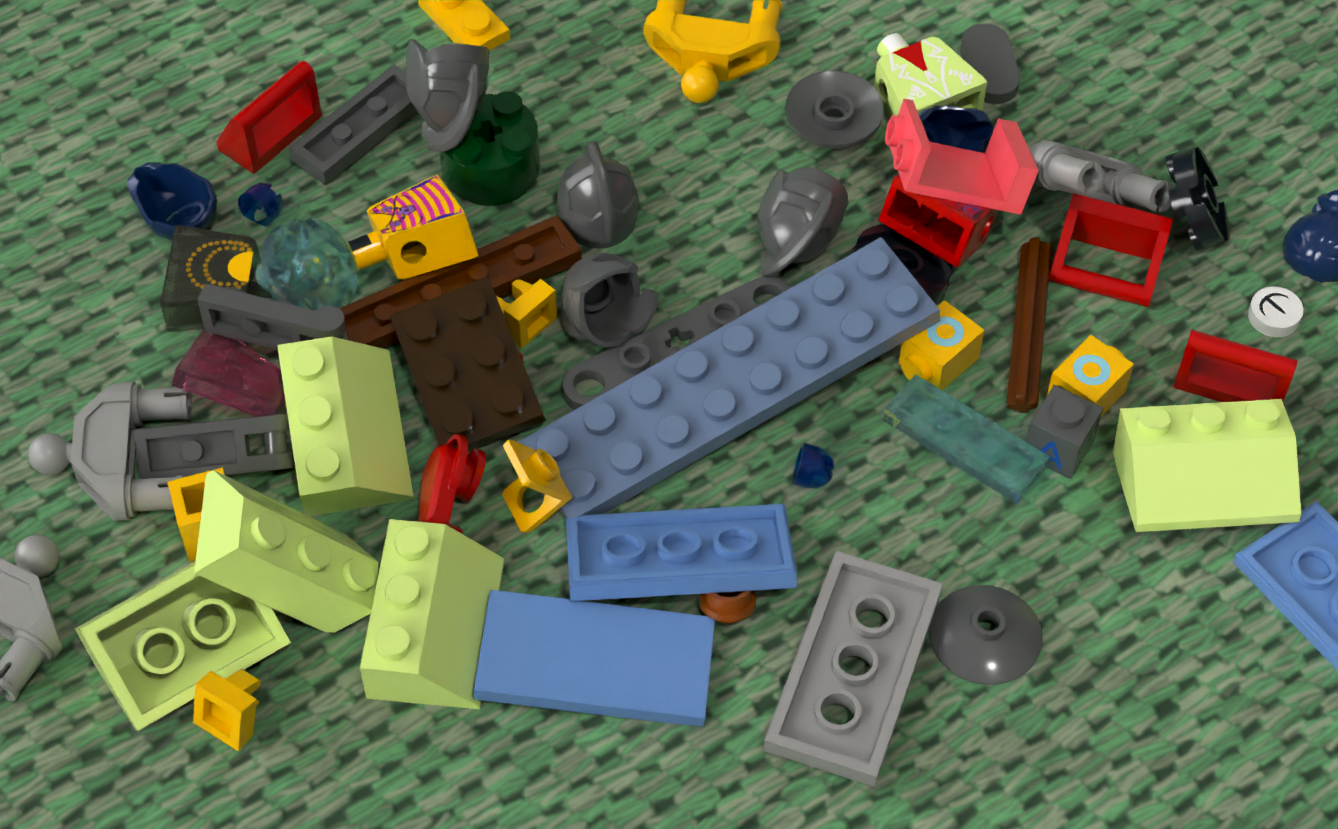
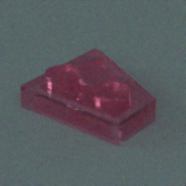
[171,328,286,416]

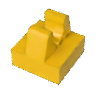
[497,279,557,349]
[193,669,261,751]

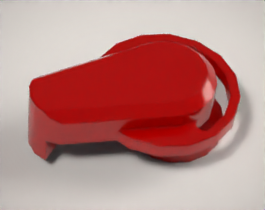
[418,434,486,534]

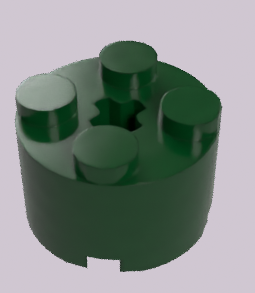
[439,91,540,206]

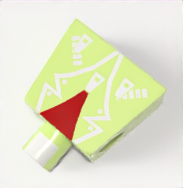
[874,33,987,119]

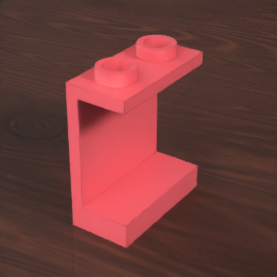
[885,98,1039,215]

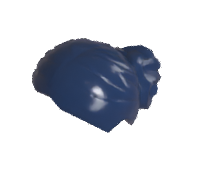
[918,105,994,153]
[128,162,217,241]
[1283,190,1338,283]

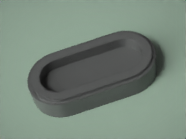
[960,23,1020,104]

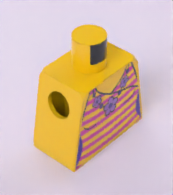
[347,175,479,280]

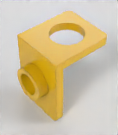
[502,439,572,533]

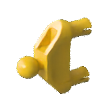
[643,0,783,104]

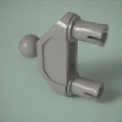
[1028,139,1173,213]
[28,382,192,521]
[0,534,63,702]

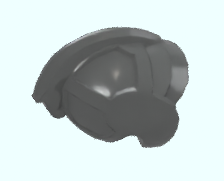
[406,39,490,152]
[557,141,640,249]
[757,167,849,277]
[560,253,658,348]

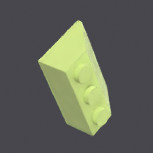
[277,336,414,517]
[1113,399,1301,532]
[194,470,379,632]
[360,519,505,709]
[75,561,291,731]

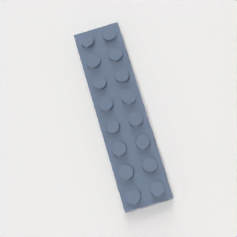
[518,237,940,520]

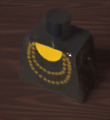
[160,225,288,332]

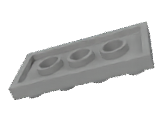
[763,551,943,787]

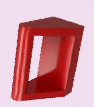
[217,60,322,174]
[1049,193,1173,308]
[1173,329,1298,402]

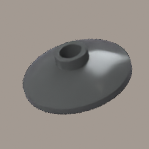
[785,71,884,148]
[929,585,1042,685]

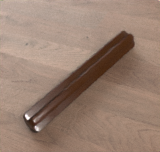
[1006,237,1052,413]

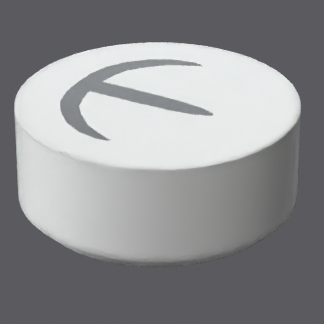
[1248,287,1303,337]

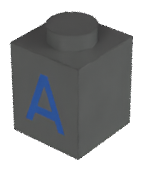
[1023,385,1103,479]

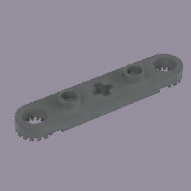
[563,276,791,410]

